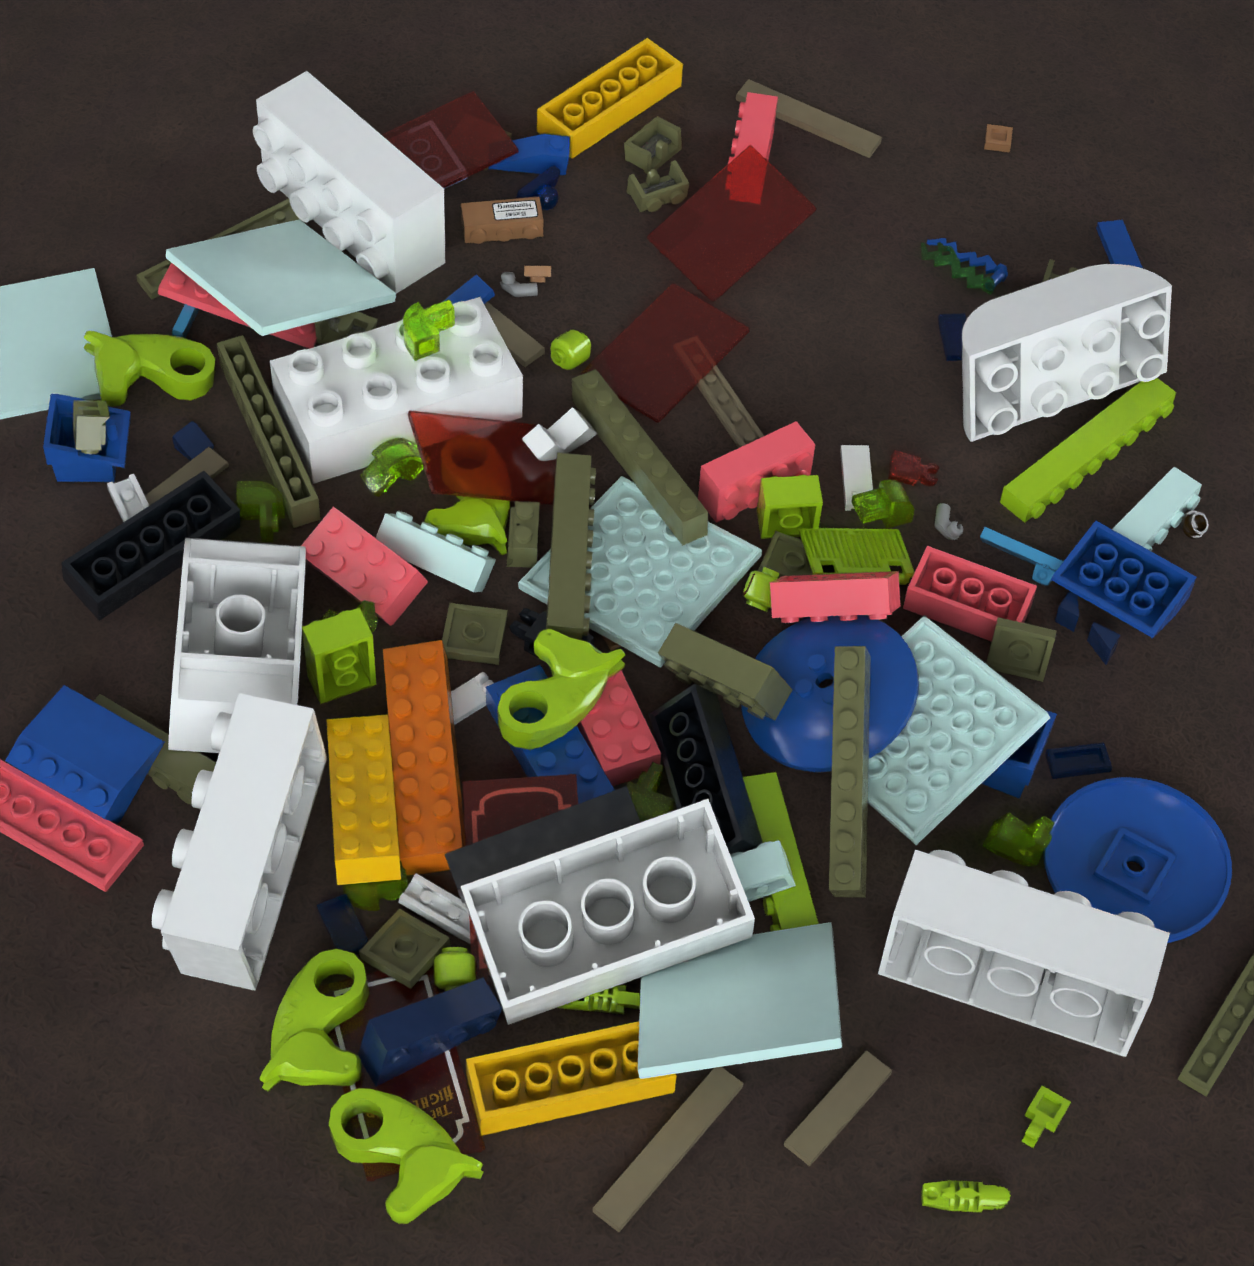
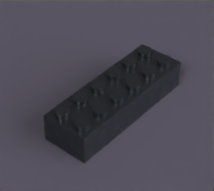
[61,471,240,621]
[649,684,763,855]
[445,786,640,903]

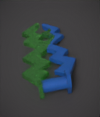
[921,238,1008,295]

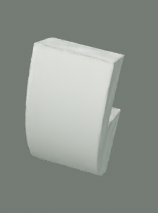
[522,407,597,461]

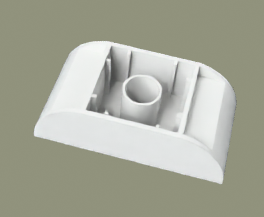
[962,264,1172,442]
[168,538,306,753]

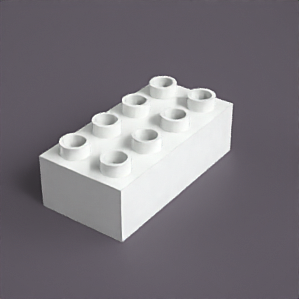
[253,71,445,294]
[270,297,523,484]
[152,693,327,991]
[461,799,755,1025]
[878,850,1170,1057]

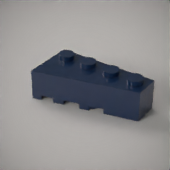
[358,978,502,1087]

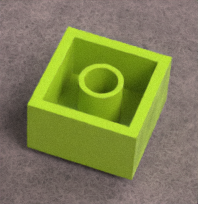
[757,475,823,539]

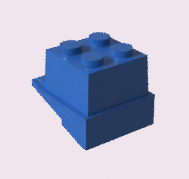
[43,394,131,482]
[981,711,1057,799]

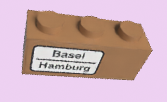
[461,197,544,244]

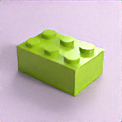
[302,607,377,704]

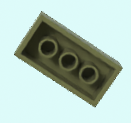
[658,623,793,721]

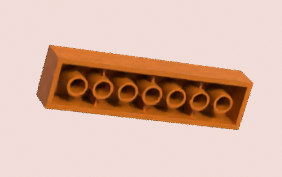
[383,640,466,876]

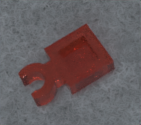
[888,450,939,486]

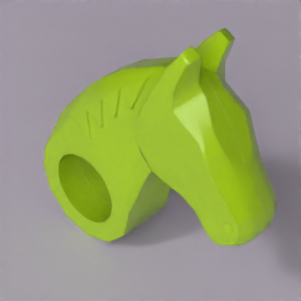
[84,331,215,407]
[424,436,510,555]
[497,629,625,750]
[260,949,370,1091]
[329,1088,484,1224]

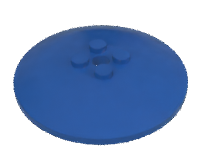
[741,615,919,772]
[1043,777,1232,943]

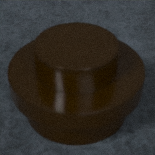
[1181,510,1209,539]

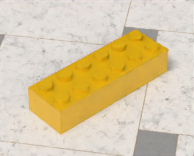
[537,38,683,159]
[327,714,401,885]
[466,1021,676,1136]

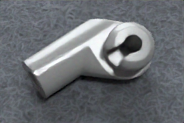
[500,272,538,297]

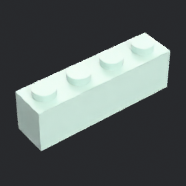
[1112,467,1202,551]
[376,511,496,592]
[730,840,796,902]

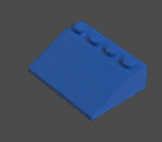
[1051,521,1197,638]
[5,685,165,823]

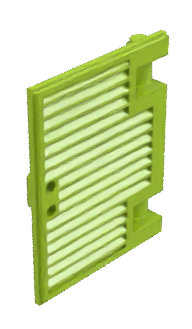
[799,528,915,585]

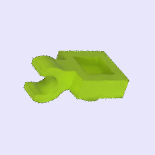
[1022,1086,1071,1148]

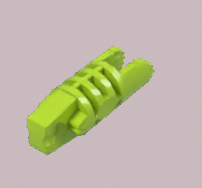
[558,985,640,1014]
[921,1180,1011,1212]

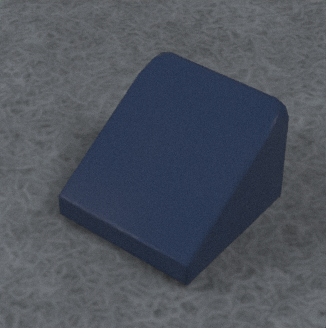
[172,421,214,461]
[1055,591,1079,632]
[1087,622,1120,665]

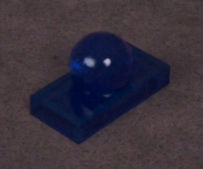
[516,165,561,210]

